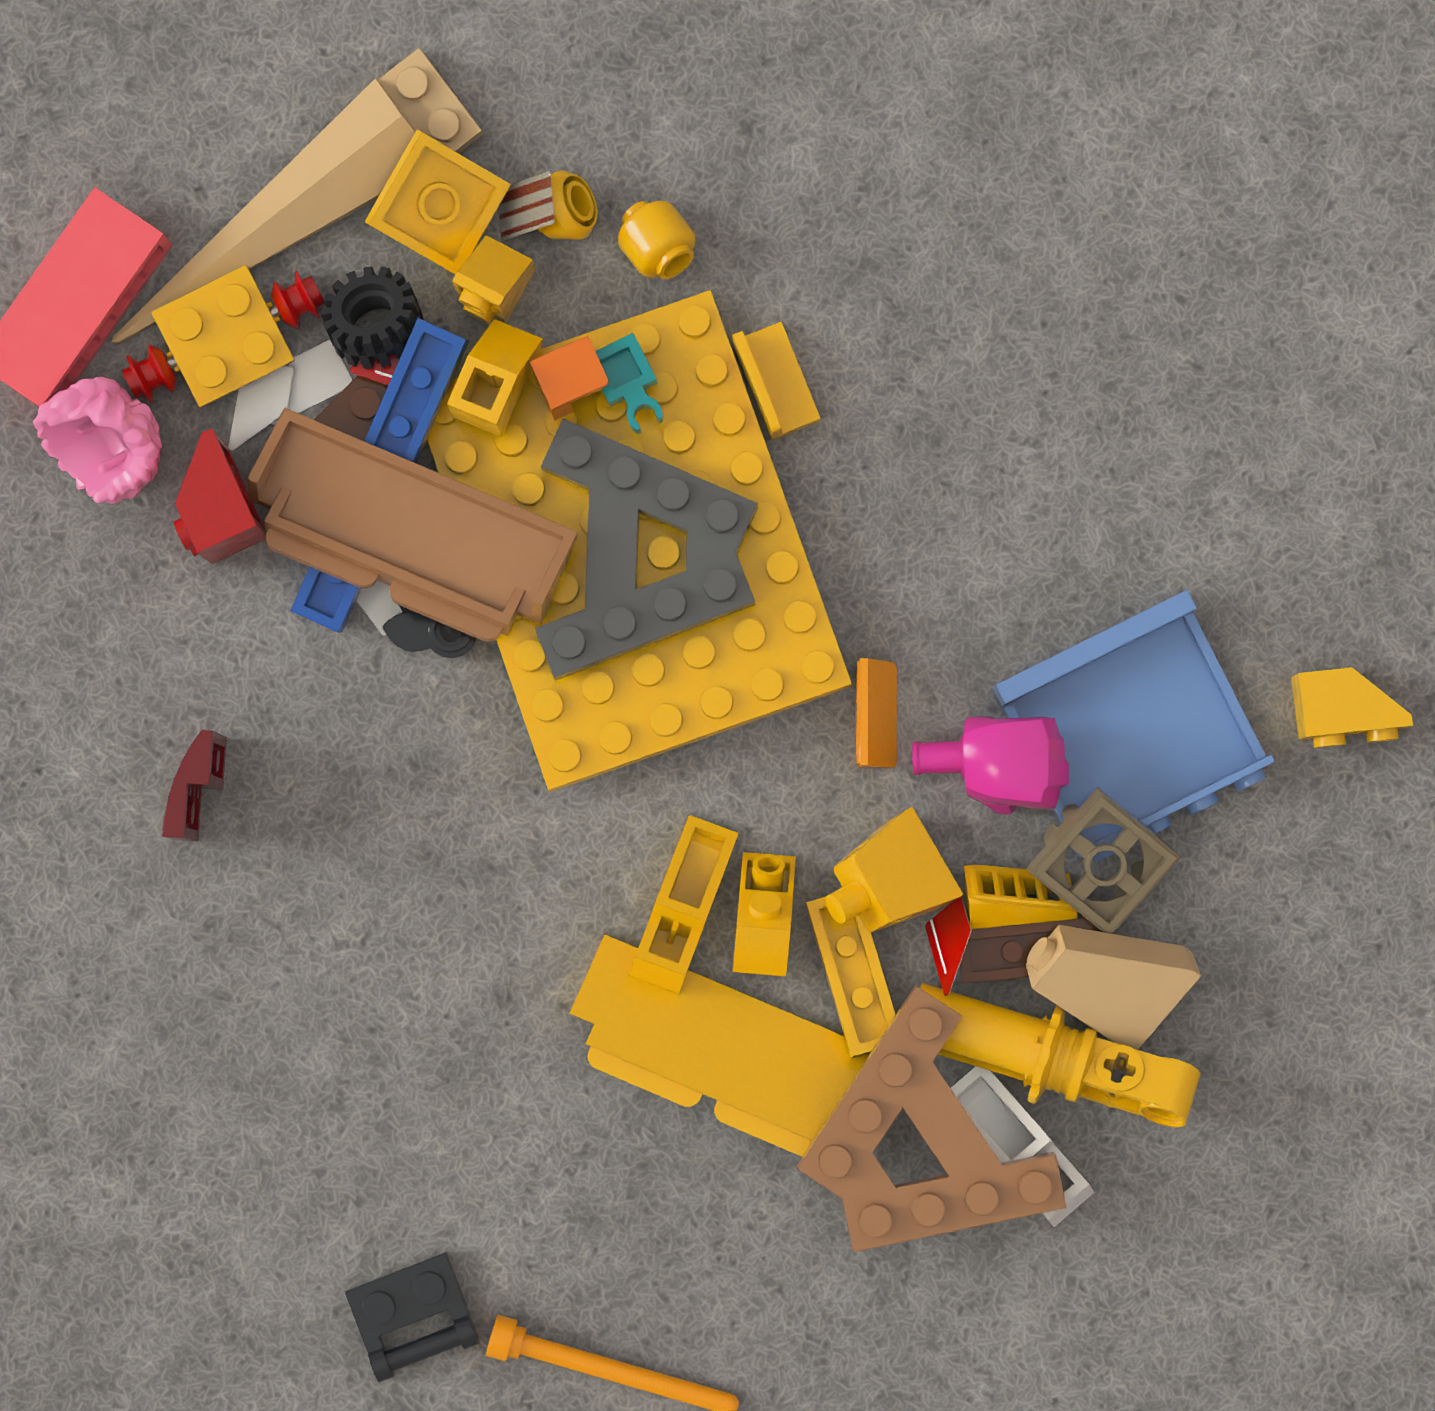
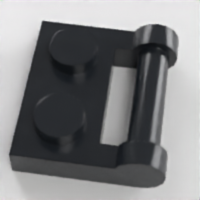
[345,1252,480,1383]

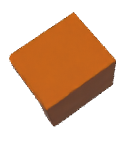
[529,336,609,420]

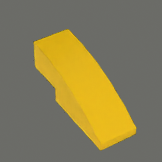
[629,815,739,994]

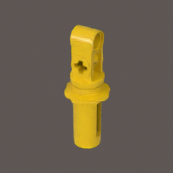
[920,983,1201,1128]

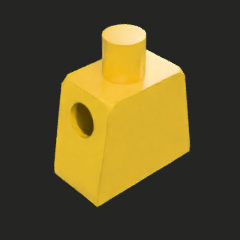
[825,807,964,932]

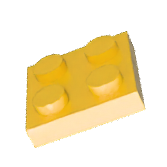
[365,129,511,274]

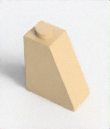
[1026,925,1201,1050]

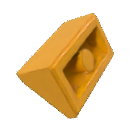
[856,658,897,768]

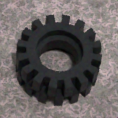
[321,266,424,369]

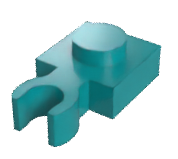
[596,333,663,434]

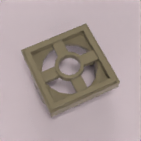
[1027,787,1181,934]

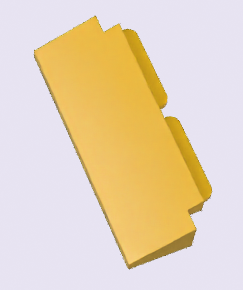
[570,934,871,1157]

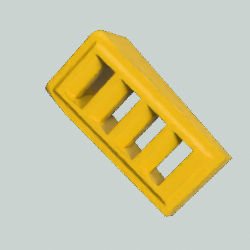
[963,865,1077,929]

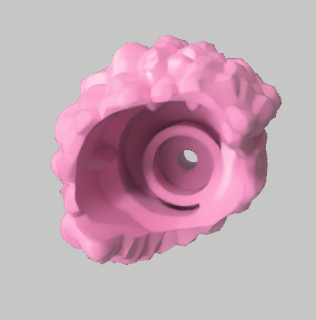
[33,377,162,504]

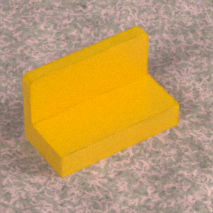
[732,321,821,441]

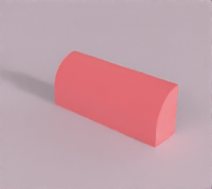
[0,187,173,407]

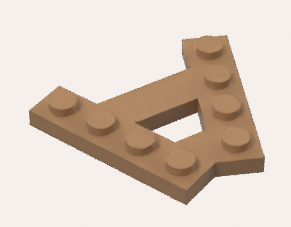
[796,985,1067,1252]

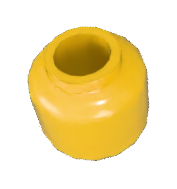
[618,200,696,280]

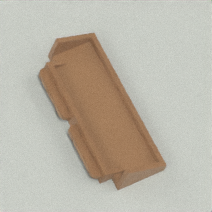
[247,408,578,642]

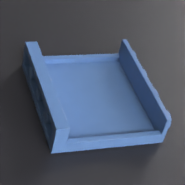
[992,590,1275,863]

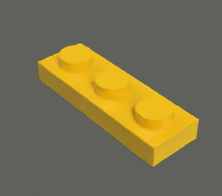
[805,897,896,1058]

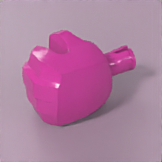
[912,716,1069,815]

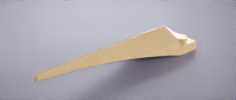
[112,48,485,344]

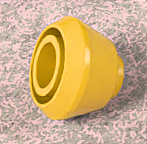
[537,170,598,240]

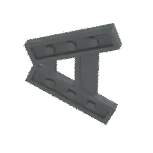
[535,419,758,681]

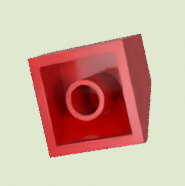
[173,428,266,564]

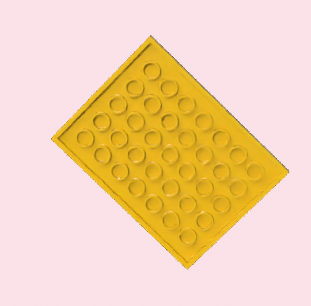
[427,290,852,792]

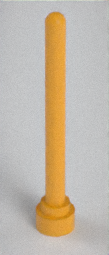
[485,1314,739,1411]

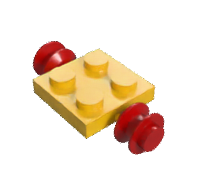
[122,265,324,408]

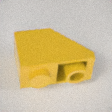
[452,235,536,325]
[447,319,544,437]
[1291,667,1413,748]
[733,852,796,977]

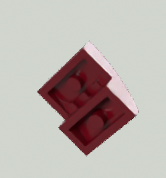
[162,730,227,842]

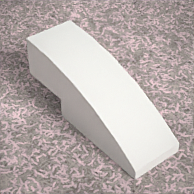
[951,1066,1094,1227]

